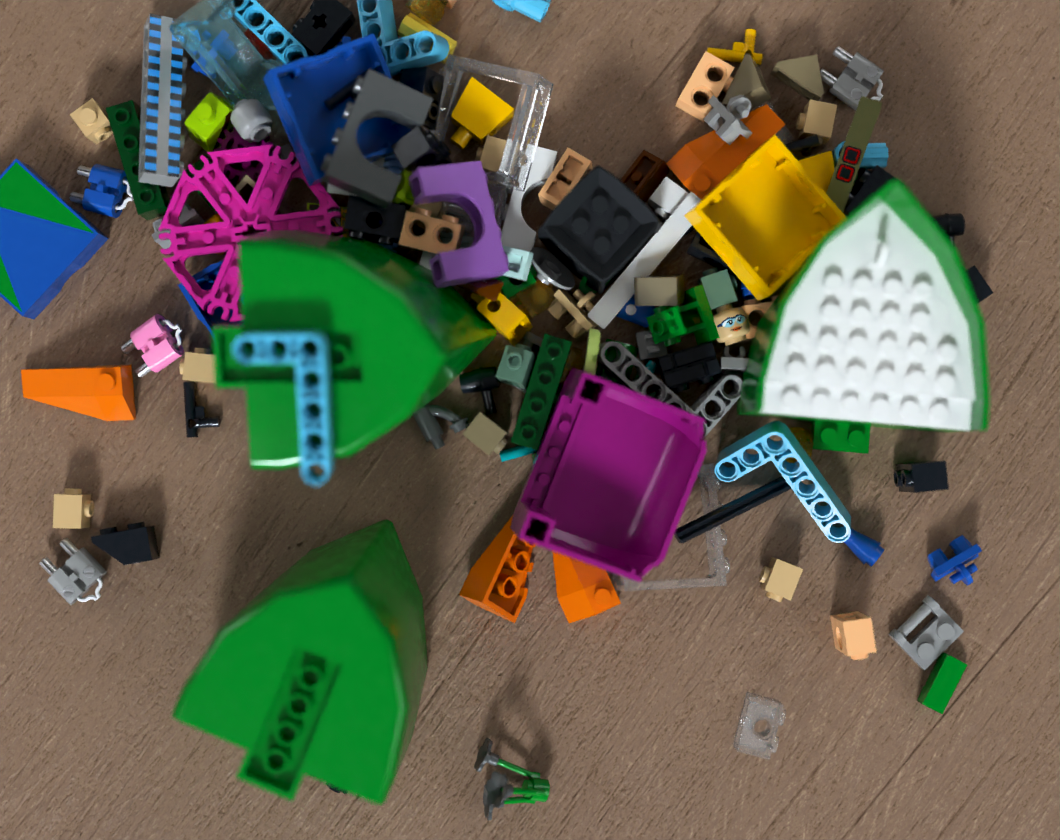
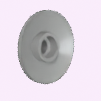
[530,247,575,290]

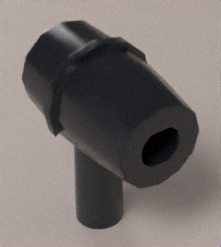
[931,213,966,247]
[459,366,501,414]

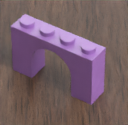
[408,161,509,288]

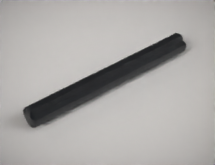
[674,476,792,543]

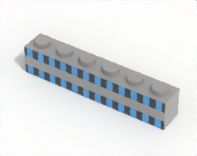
[138,13,188,187]

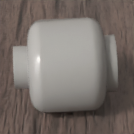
[230,99,273,142]

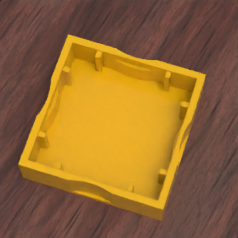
[684,135,847,300]

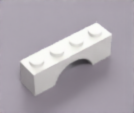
[500,143,557,252]

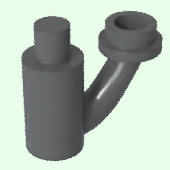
[413,404,469,450]

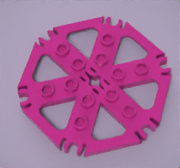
[158,144,344,322]

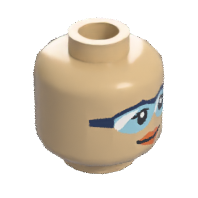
[713,303,750,346]

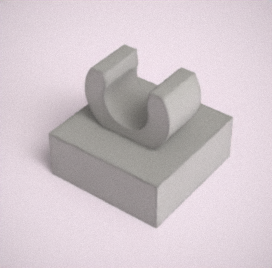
[635,330,667,361]
[718,346,749,376]

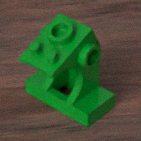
[646,284,720,347]

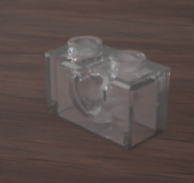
[733,692,786,760]

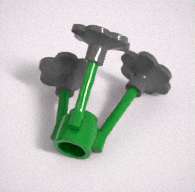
[474,738,550,821]

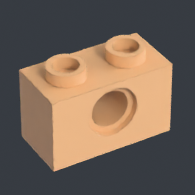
[830,611,876,660]

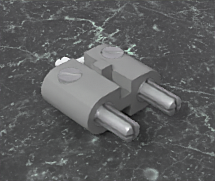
[820,46,884,111]
[39,538,107,605]

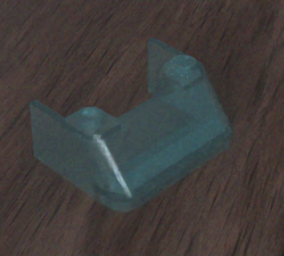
[169,0,285,111]

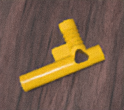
[707,29,763,65]

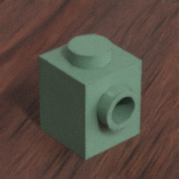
[697,267,738,311]
[496,343,537,390]

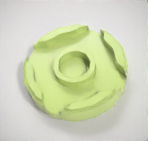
[583,328,601,376]

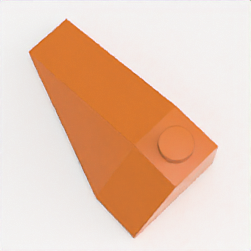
[666,104,786,199]
[21,364,136,421]
[459,515,537,623]
[552,551,621,623]

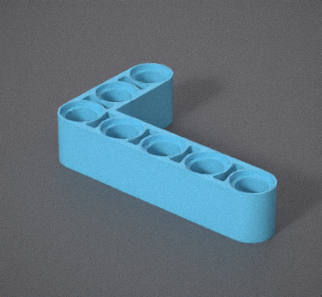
[217,0,310,65]
[357,0,449,76]
[232,330,335,486]
[715,421,851,543]

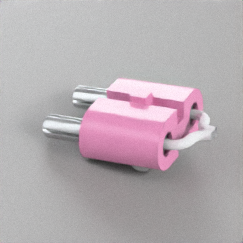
[121,314,184,377]

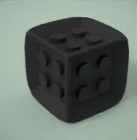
[538,165,662,294]

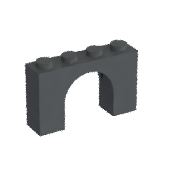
[320,69,433,209]

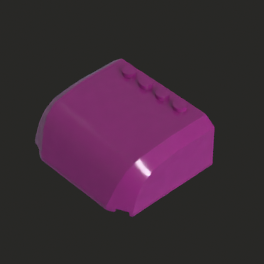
[510,368,707,582]

